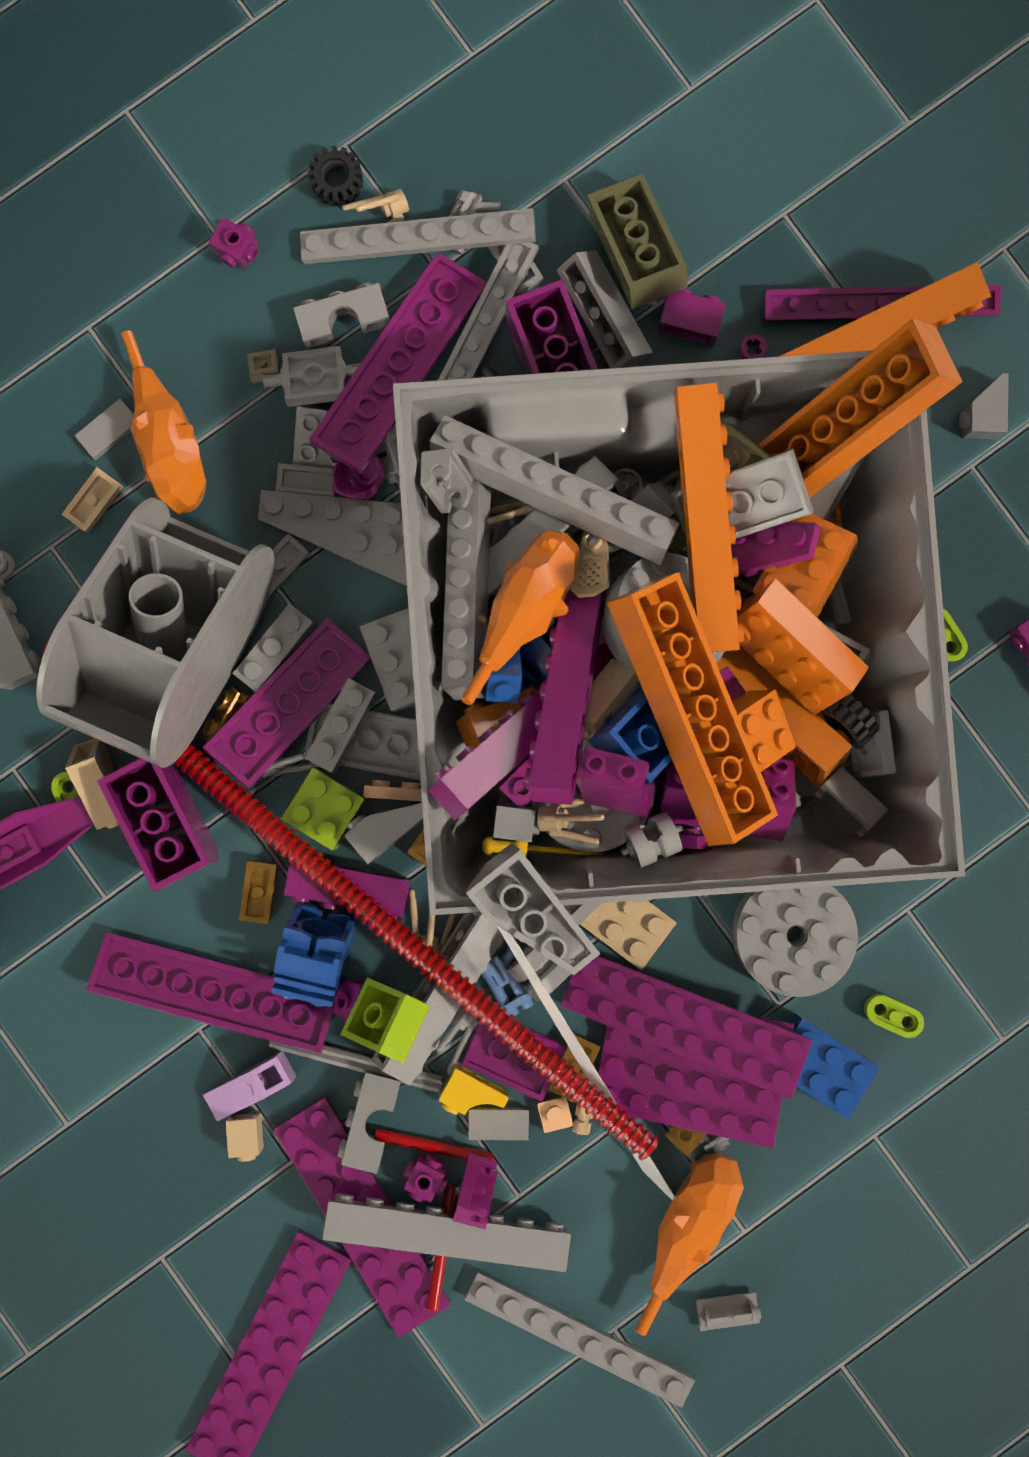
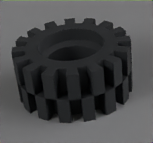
[308,146,363,207]
[821,694,880,749]

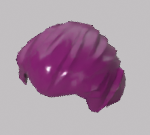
[331,455,384,501]

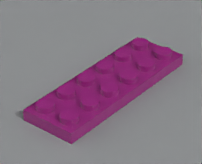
[203,618,371,790]

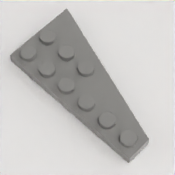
[258,490,407,586]

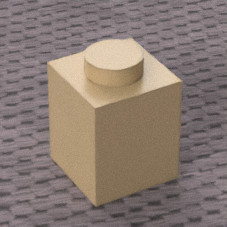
[226,1112,264,1162]

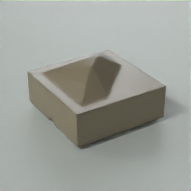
[247,349,280,383]

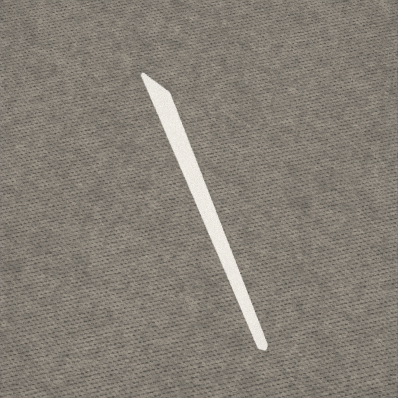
[497,925,674,1200]

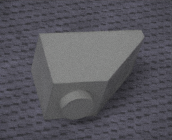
[959,373,1009,439]

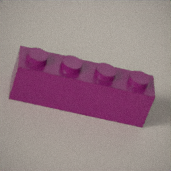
[284,862,411,920]

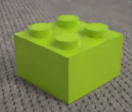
[281,767,367,851]
[340,978,430,1064]

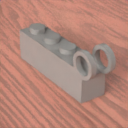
[0,550,41,690]

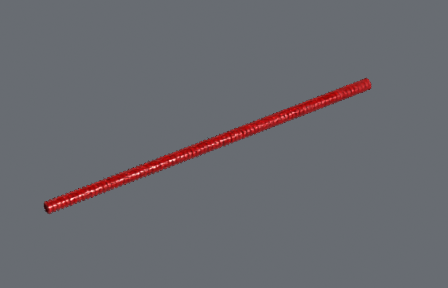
[43,640,659,1161]

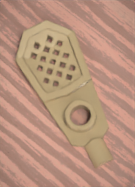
[570,531,609,598]

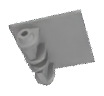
[293,406,338,468]

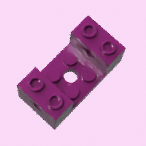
[658,759,796,841]

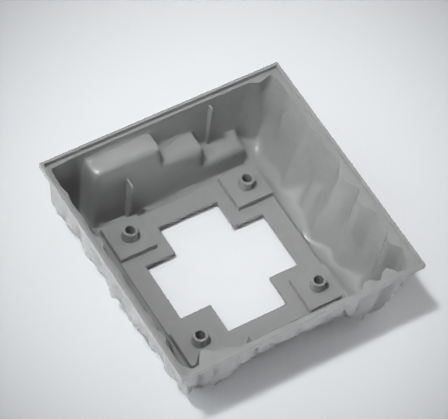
[393,350,965,915]

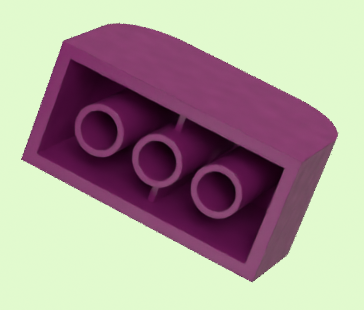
[505,279,597,374]
[97,758,219,892]

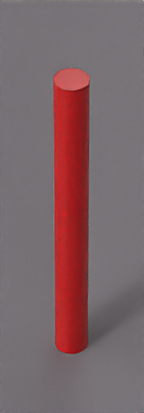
[374,1128,494,1160]
[426,1184,458,1311]

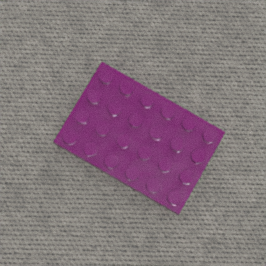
[599,1015,794,1148]

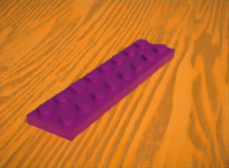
[309,252,487,474]
[86,932,337,1054]
[560,955,813,1100]
[273,1096,451,1337]
[185,1229,352,1457]

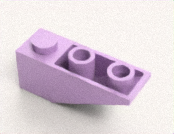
[203,1051,296,1121]

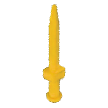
[482,836,604,857]

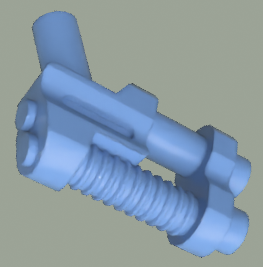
[481,946,534,1016]

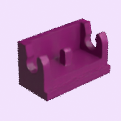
[453,1152,498,1229]

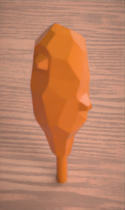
[121,330,206,514]
[461,530,579,705]
[635,1152,744,1336]

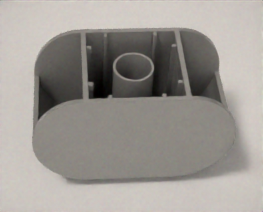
[36,498,275,768]

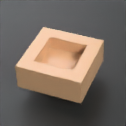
[537,1096,573,1133]

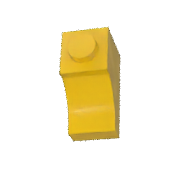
[438,1063,509,1115]

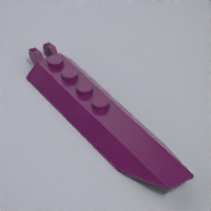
[0,797,94,890]

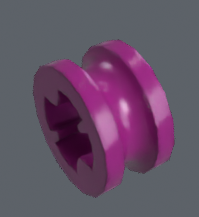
[739,334,767,359]

